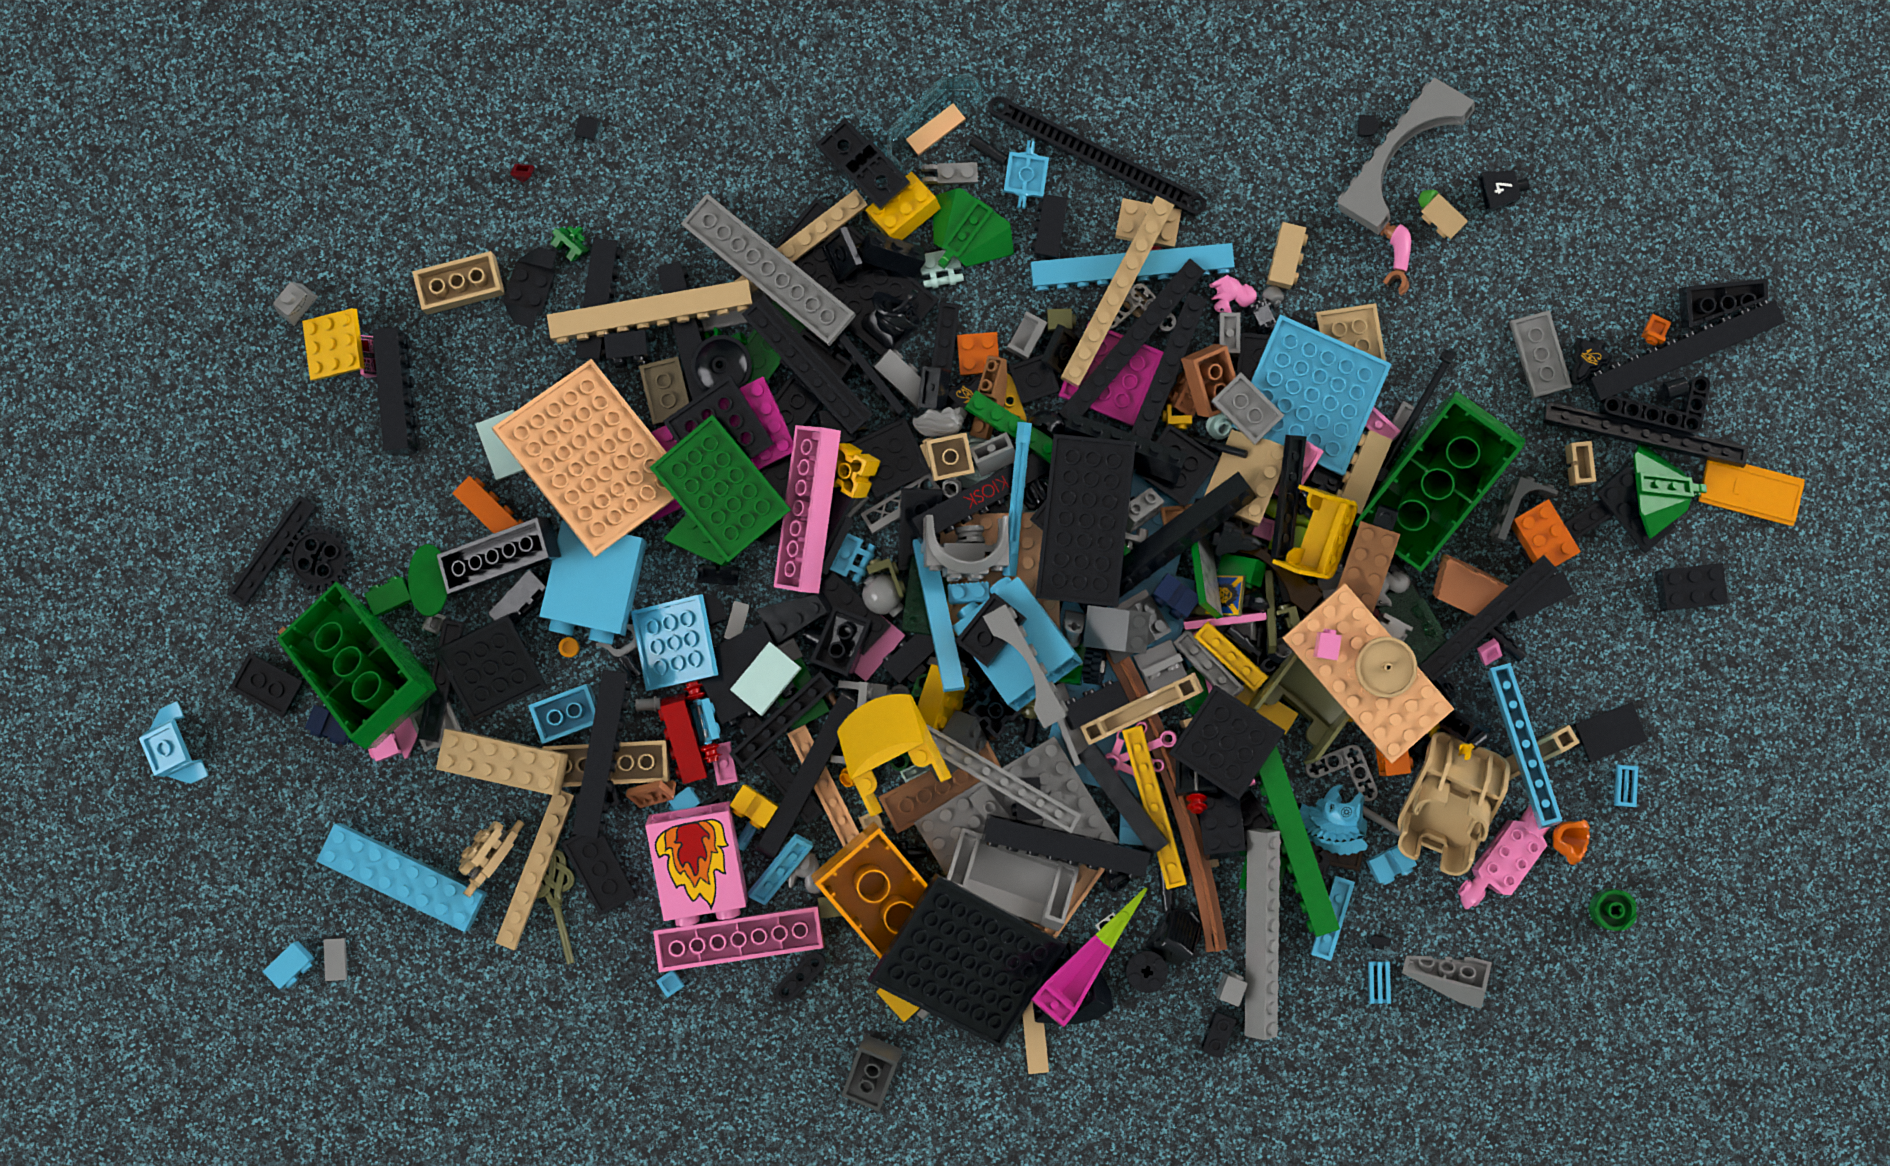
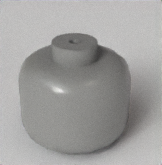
[1262,286,1284,307]

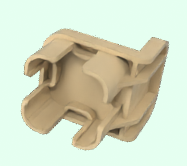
[1397,732,1510,876]

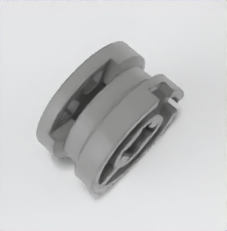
[955,525,985,543]

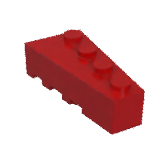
[658,692,708,784]

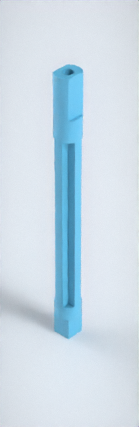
[1002,422,1032,577]

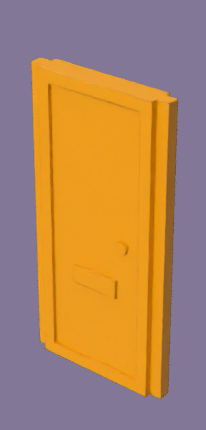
[1698,460,1805,527]

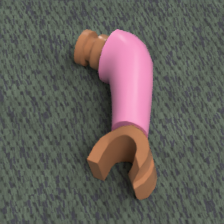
[1380,222,1412,296]

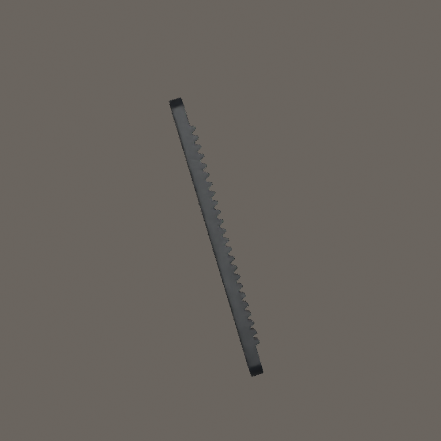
[989,96,1207,216]

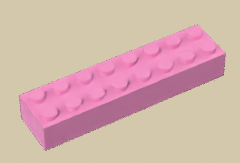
[774,425,841,594]
[653,905,825,972]

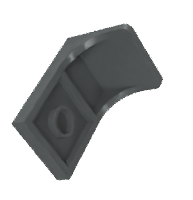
[1488,475,1559,544]

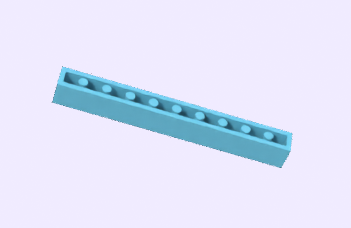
[1030,243,1235,291]

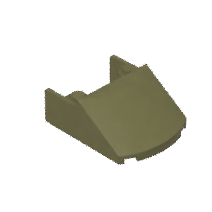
[1248,652,1350,765]

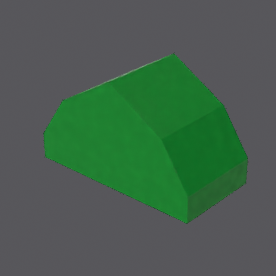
[1354,390,1525,572]
[276,581,437,749]

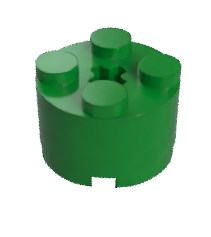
[1588,888,1637,931]

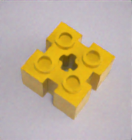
[833,443,880,498]
[730,784,780,829]

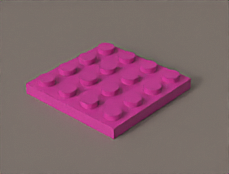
[1058,321,1164,427]

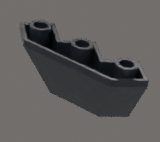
[1033,940,1113,1025]

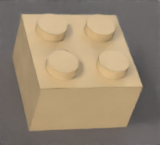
[925,432,975,482]

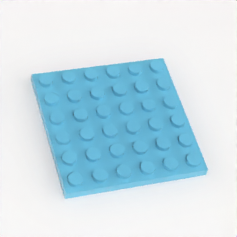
[1231,315,1392,476]

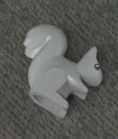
[1376,571,1410,607]
[786,852,822,894]

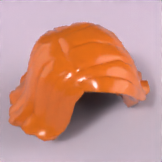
[1552,819,1590,865]

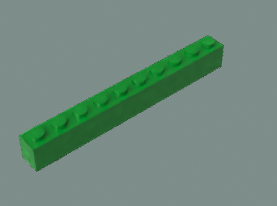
[1256,745,1340,937]

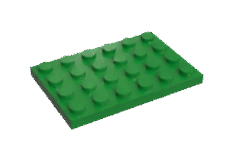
[649,415,792,562]

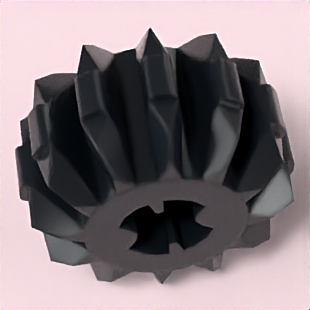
[1023,478,1048,510]

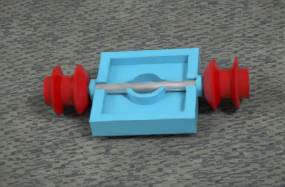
[683,681,722,763]

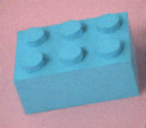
[528,684,597,744]

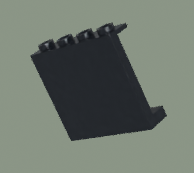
[700,622,799,728]

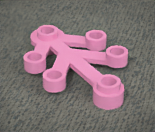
[1105,721,1177,778]

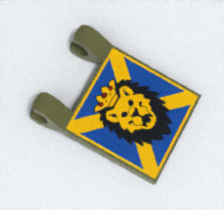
[1191,575,1246,617]

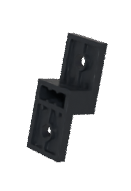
[815,118,911,211]

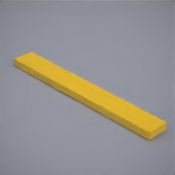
[1122,725,1187,889]

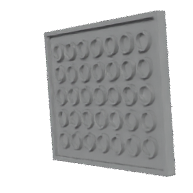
[914,736,1119,875]

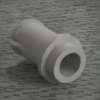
[635,696,662,712]

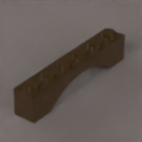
[1209,524,1323,616]

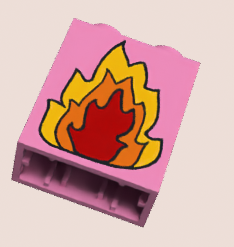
[645,801,748,927]

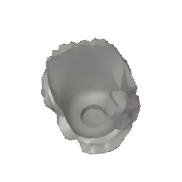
[912,407,968,437]

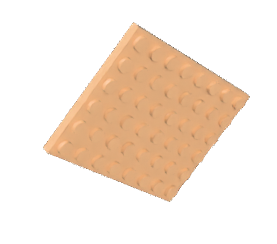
[492,359,675,558]

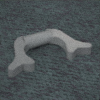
[596,624,638,657]

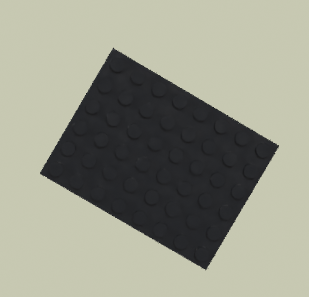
[868,873,1067,1048]

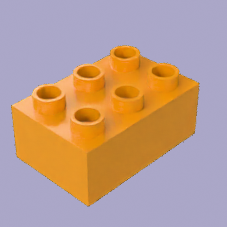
[811,821,928,959]

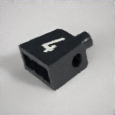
[1478,171,1529,214]

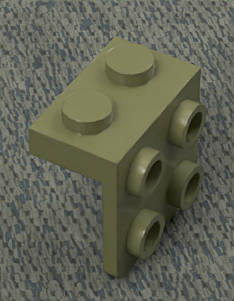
[866,558,906,600]

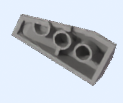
[1402,956,1492,1008]

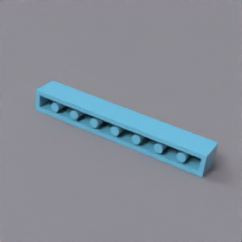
[1488,663,1563,830]

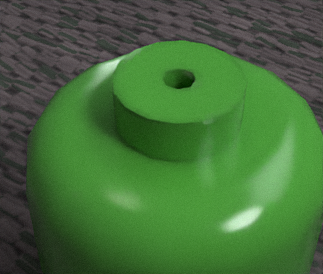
[1418,190,1438,209]

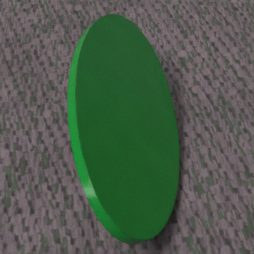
[408,544,448,617]

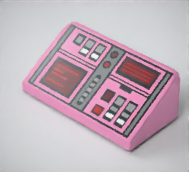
[360,335,377,378]

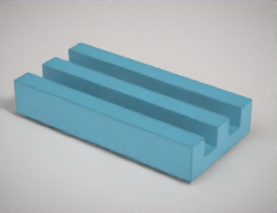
[1614,765,1639,807]
[1368,961,1391,1004]

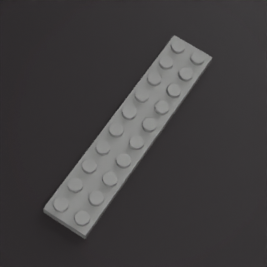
[681,194,856,346]

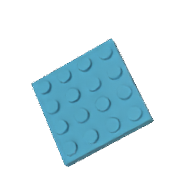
[631,594,718,691]

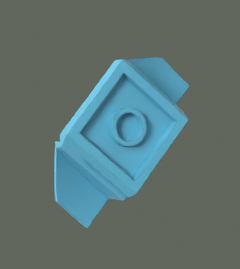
[139,701,209,784]

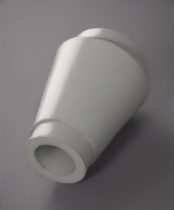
[942,478,962,498]

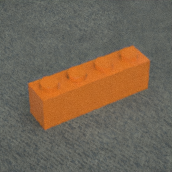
[452,476,524,533]

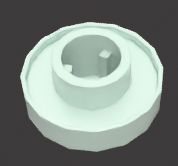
[1206,412,1235,439]

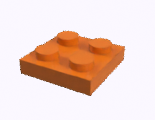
[957,332,999,376]

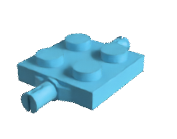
[1003,140,1049,209]

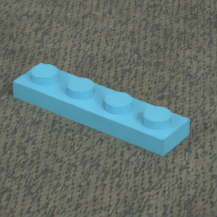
[748,833,813,905]
[1310,875,1355,961]

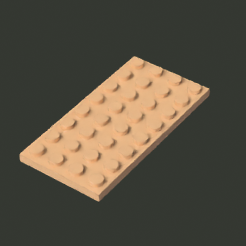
[1282,583,1454,764]

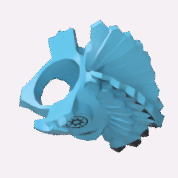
[1297,785,1368,856]

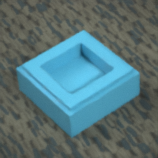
[656,970,685,998]

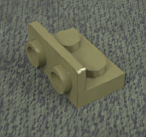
[1275,604,1300,630]

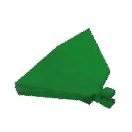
[933,188,1014,270]
[1633,444,1707,539]

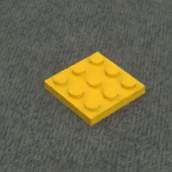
[302,308,365,381]

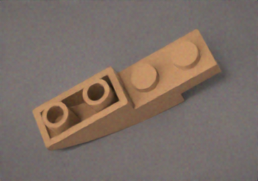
[969,356,1007,440]

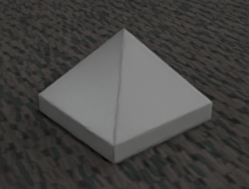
[421,613,446,635]

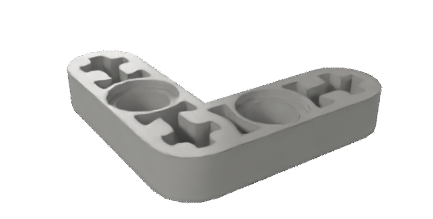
[1109,284,1176,333]
[1304,745,1378,801]

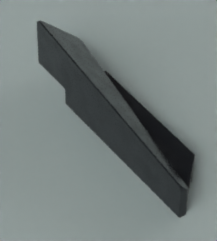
[821,487,856,579]

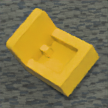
[1162,404,1192,431]

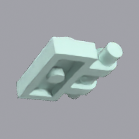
[921,250,964,289]

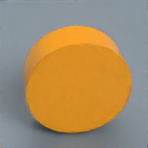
[558,637,580,658]

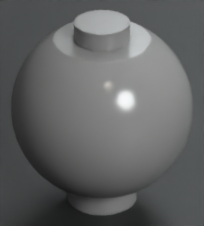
[862,574,904,617]

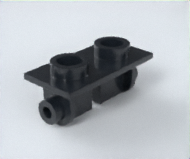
[697,563,740,586]

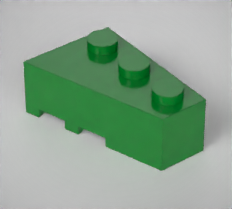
[663,514,732,566]

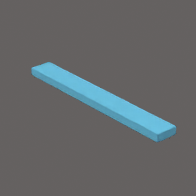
[912,539,965,692]

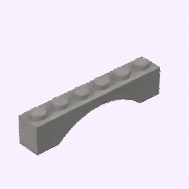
[983,604,1068,728]

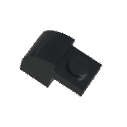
[698,594,729,626]

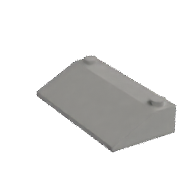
[945,827,1079,932]

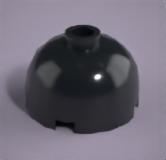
[1028,410,1065,439]

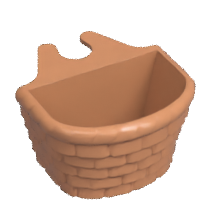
[1432,554,1508,616]

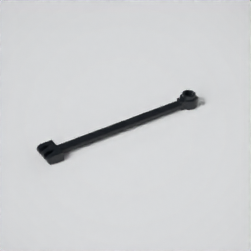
[1374,349,1457,484]

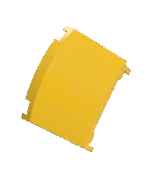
[837,694,952,817]

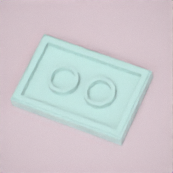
[475,410,525,481]
[730,642,801,716]

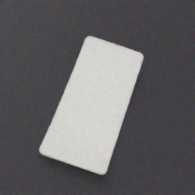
[724,601,749,639]

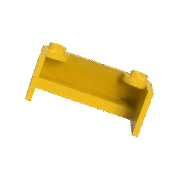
[1272,484,1358,579]

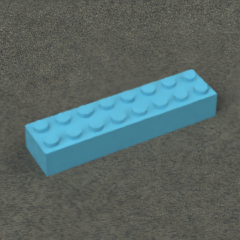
[316,823,487,932]

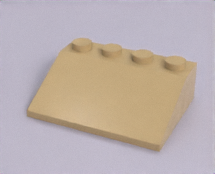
[1204,430,1284,527]

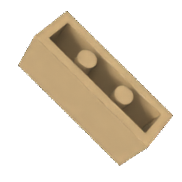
[1266,222,1308,290]

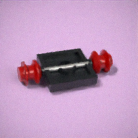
[1176,759,1218,814]

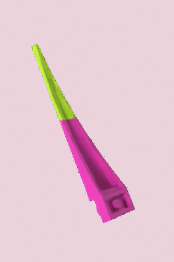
[1031,888,1147,1027]

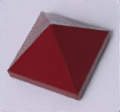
[510,164,535,183]

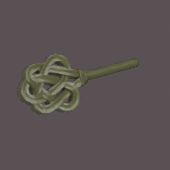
[525,849,576,964]

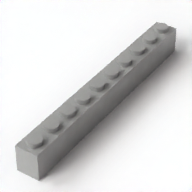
[1245,828,1281,1040]

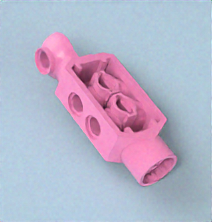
[1458,804,1550,910]

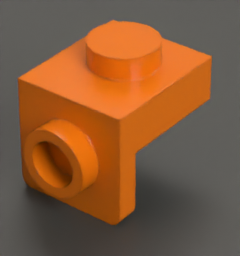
[1641,314,1671,346]

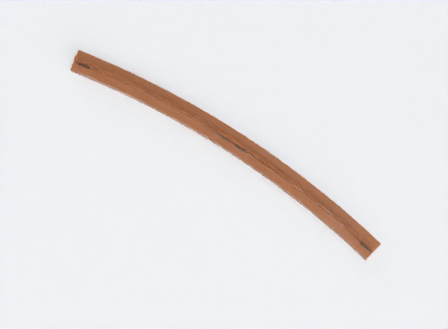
[1106,651,1227,952]

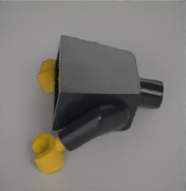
[1426,710,1491,760]

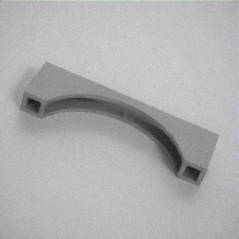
[1338,77,1475,235]

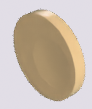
[1355,637,1417,698]

